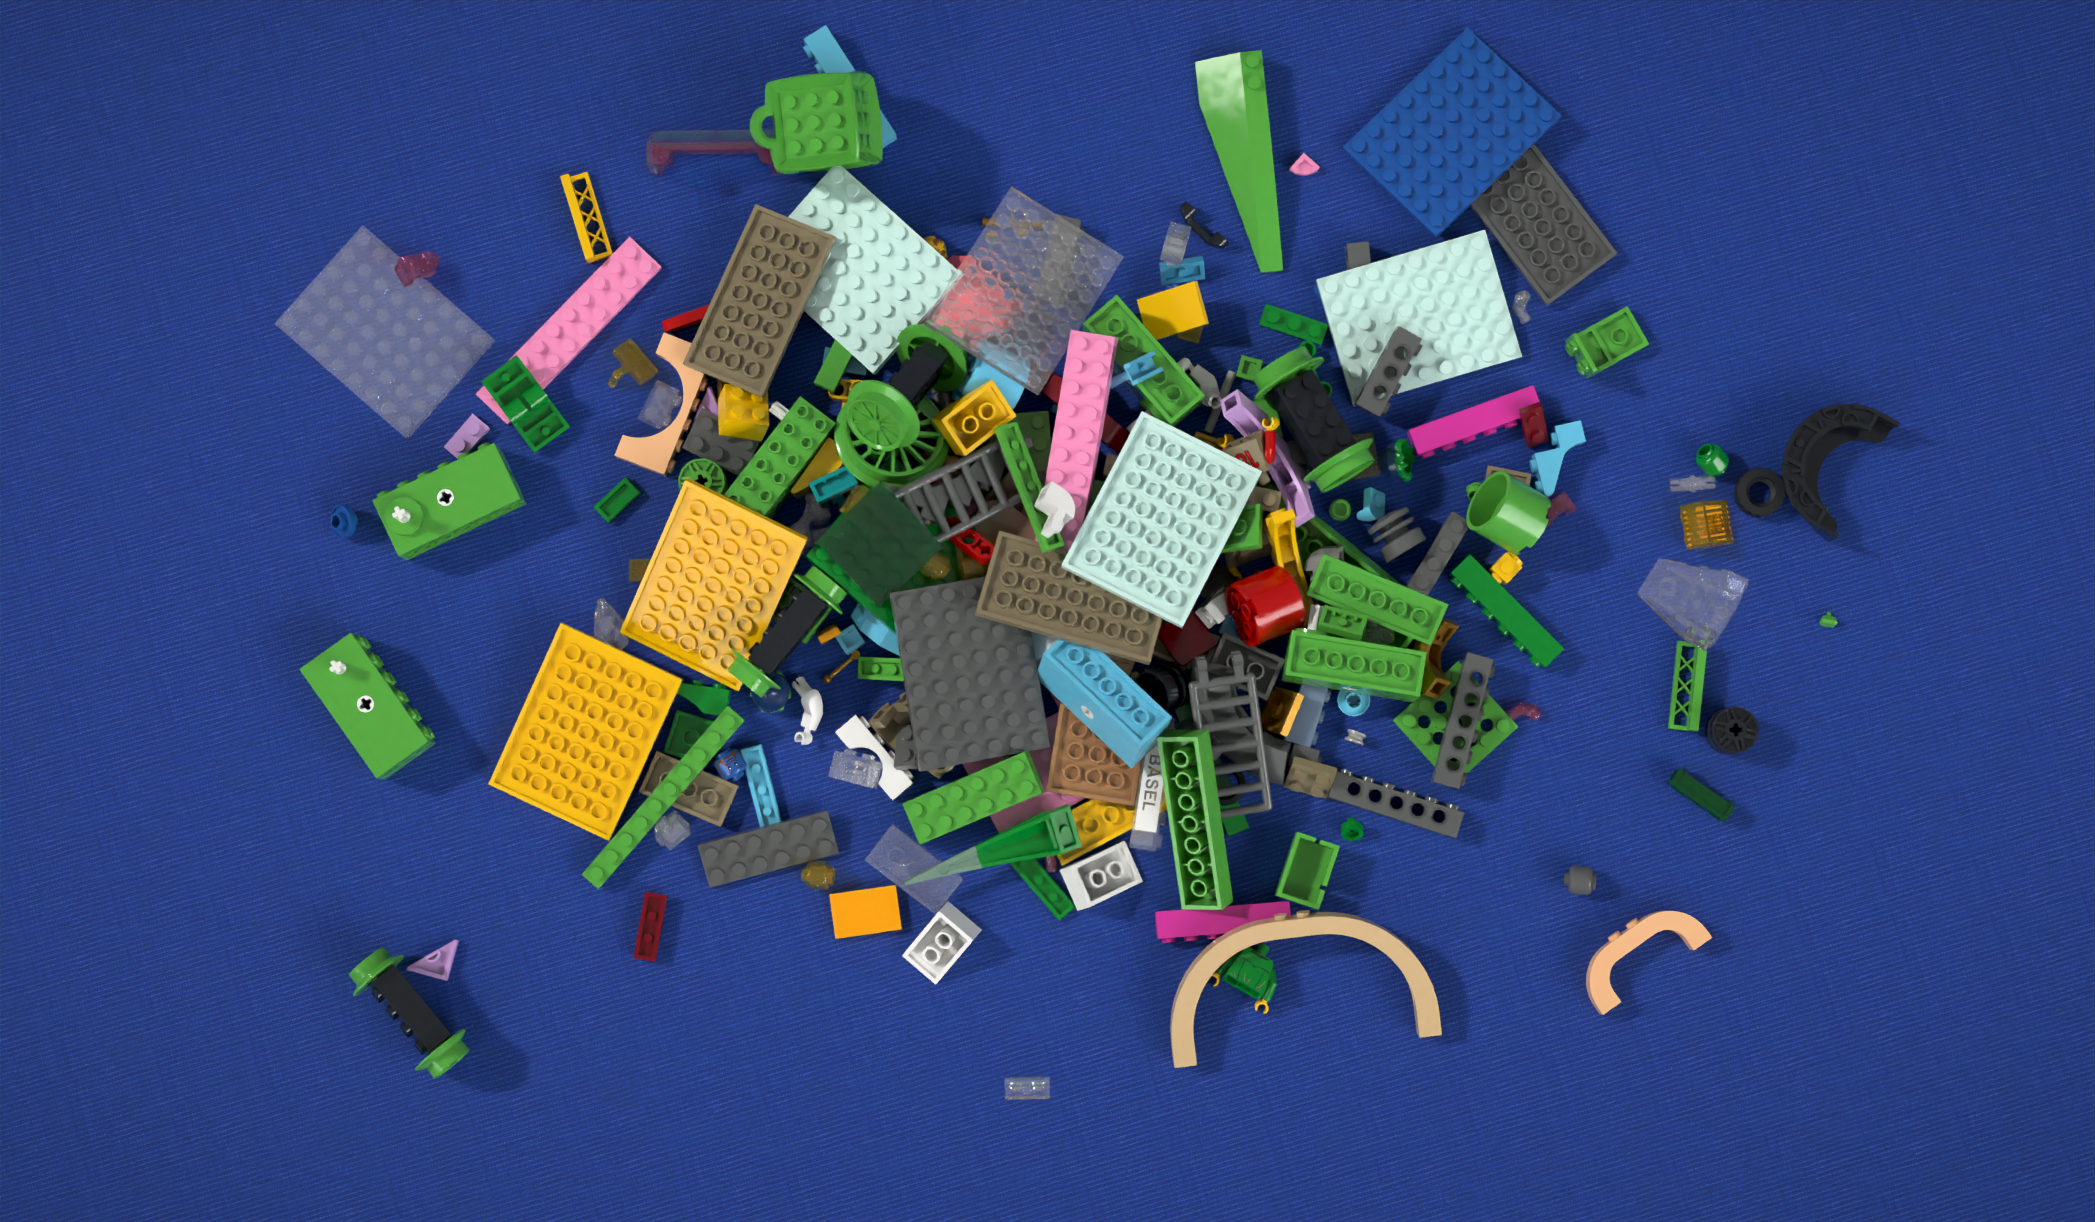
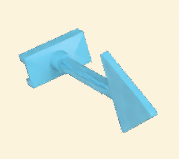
[1051,350,1163,413]

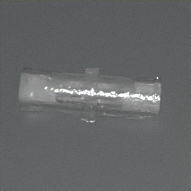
[1669,475,1716,493]

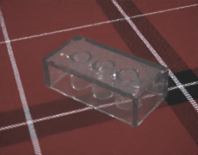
[865,823,963,915]

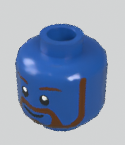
[714,747,747,781]

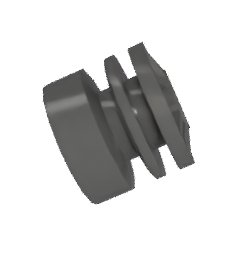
[1367,507,1426,563]

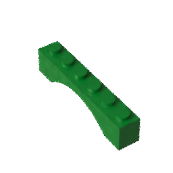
[677,680,731,716]

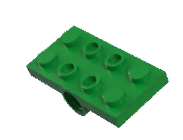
[481,355,570,453]

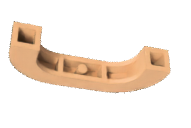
[1586,911,1712,1015]

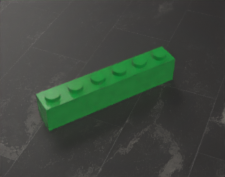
[1449,554,1564,669]

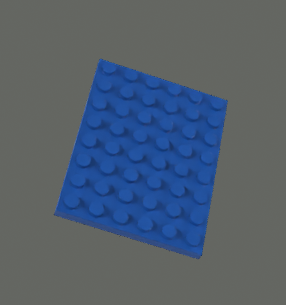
[1343,28,1561,238]

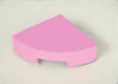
[1289,153,1320,176]

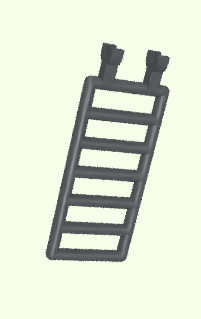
[880,438,1046,558]
[1189,650,1272,818]

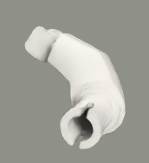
[1177,358,1222,409]
[792,677,823,745]

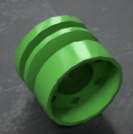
[678,458,728,495]

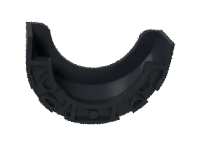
[1782,404,1900,542]

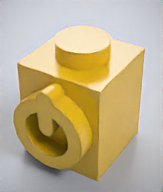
[1488,552,1523,586]

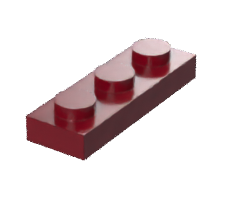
[633,892,668,962]

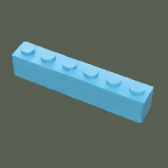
[803,25,897,148]

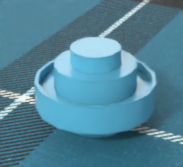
[1337,690,1370,716]

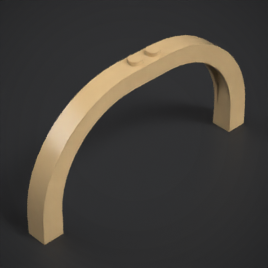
[1170,910,1442,1068]

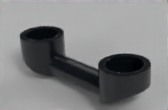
[1180,201,1229,249]

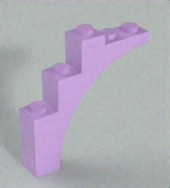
[1220,389,1315,527]

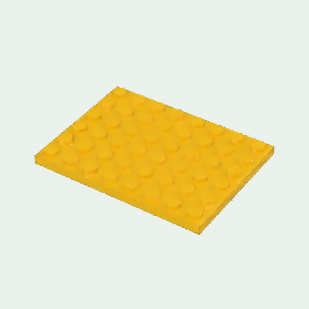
[619,478,808,691]
[489,622,683,841]

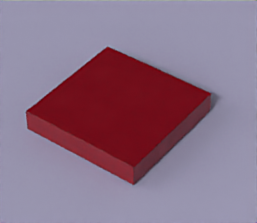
[1158,608,1217,666]

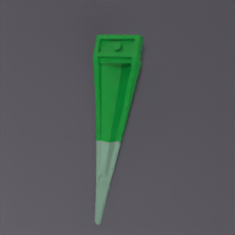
[903,804,1082,885]

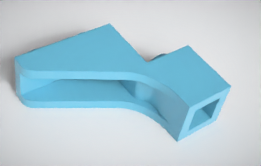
[1529,420,1586,497]

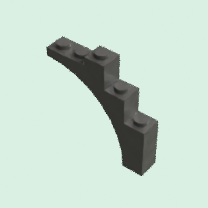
[876,433,1006,526]

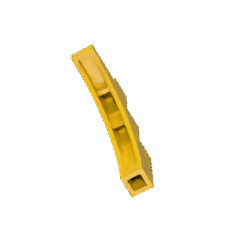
[1263,508,1314,629]

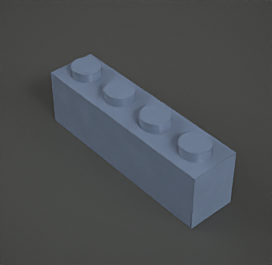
[1283,684,1332,748]

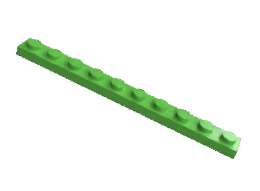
[582,705,745,889]

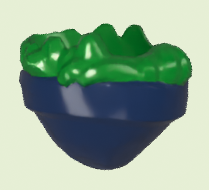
[1378,439,1416,482]

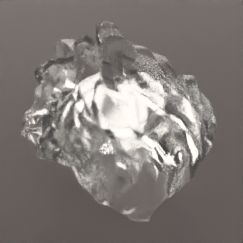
[593,598,628,650]

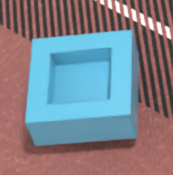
[836,624,866,655]

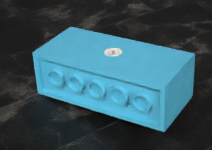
[1037,640,1172,769]

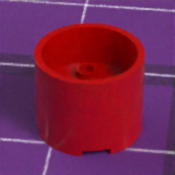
[1225,565,1305,647]

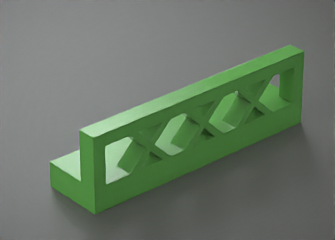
[1668,641,1708,732]

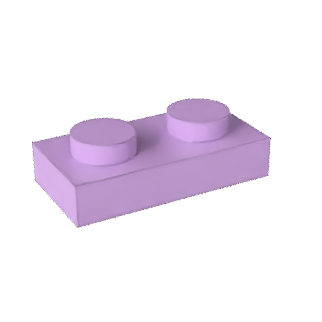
[444,414,490,459]

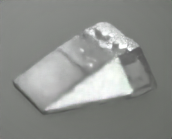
[1637,558,1749,651]

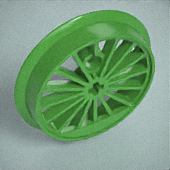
[834,396,949,488]

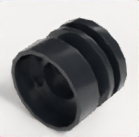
[1135,661,1191,712]
[1704,706,1759,755]

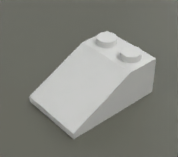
[1060,841,1143,911]
[902,901,982,984]

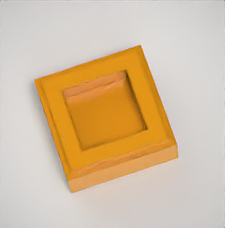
[817,623,841,644]

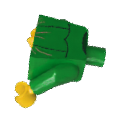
[1212,943,1277,1014]

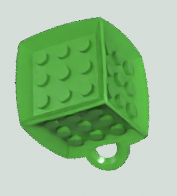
[750,71,883,174]

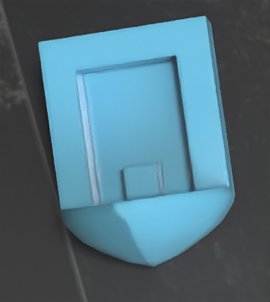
[1356,487,1385,521]

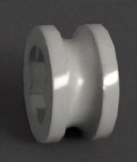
[1344,729,1367,746]

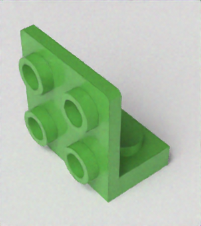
[1317,605,1368,642]

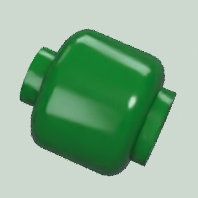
[1696,444,1729,476]

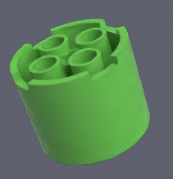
[1466,471,1551,555]

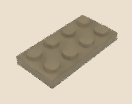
[639,751,739,827]

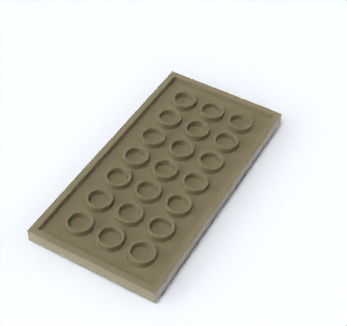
[683,204,836,399]
[975,531,1162,665]

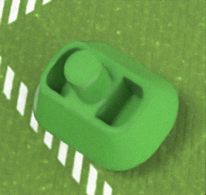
[1819,612,1838,628]

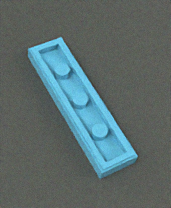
[740,744,782,827]

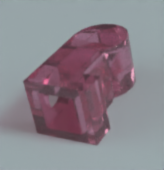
[394,252,440,287]
[1546,491,1577,528]

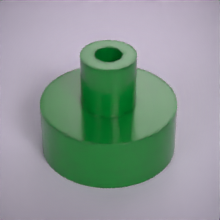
[1341,817,1364,841]

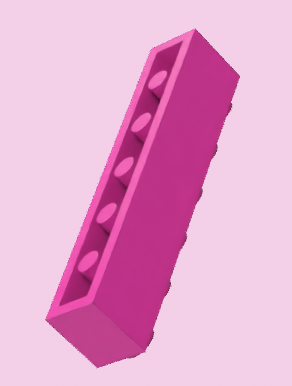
[1407,385,1540,459]
[1155,901,1291,943]

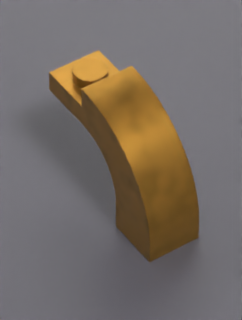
[1413,617,1459,699]

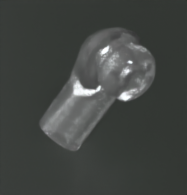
[1512,290,1532,324]

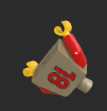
[1217,417,1279,486]

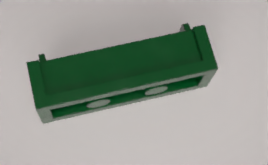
[1666,768,1735,822]

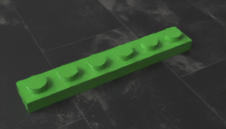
[994,421,1065,553]

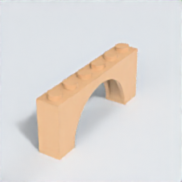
[615,333,709,477]

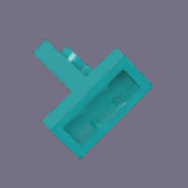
[808,466,859,509]

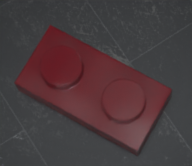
[1518,402,1549,448]

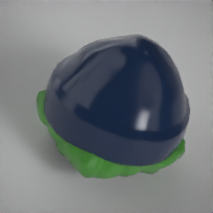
[750,671,791,713]

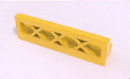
[560,172,613,263]

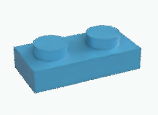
[1159,256,1205,285]

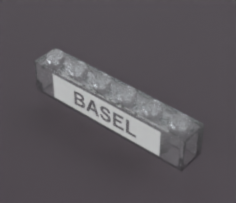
[1129,718,1179,852]

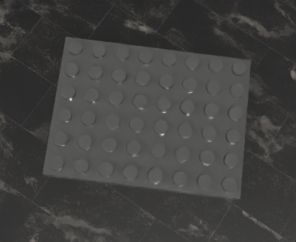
[889,576,1050,771]

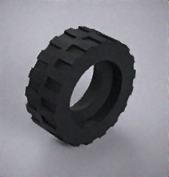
[1734,468,1786,518]

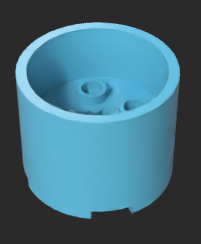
[952,338,1030,410]

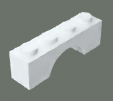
[835,715,914,801]

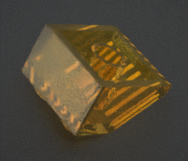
[1680,500,1734,550]

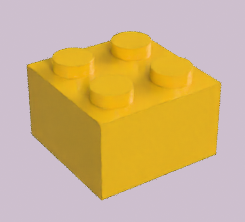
[718,384,769,441]

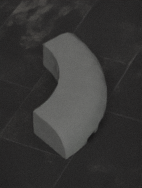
[1190,659,1291,786]

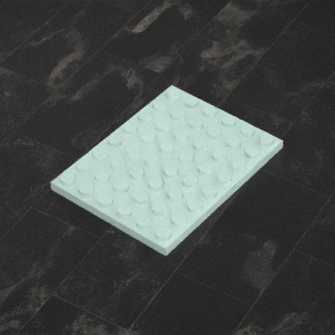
[788,166,964,375]
[1316,230,1522,407]
[1061,411,1262,628]

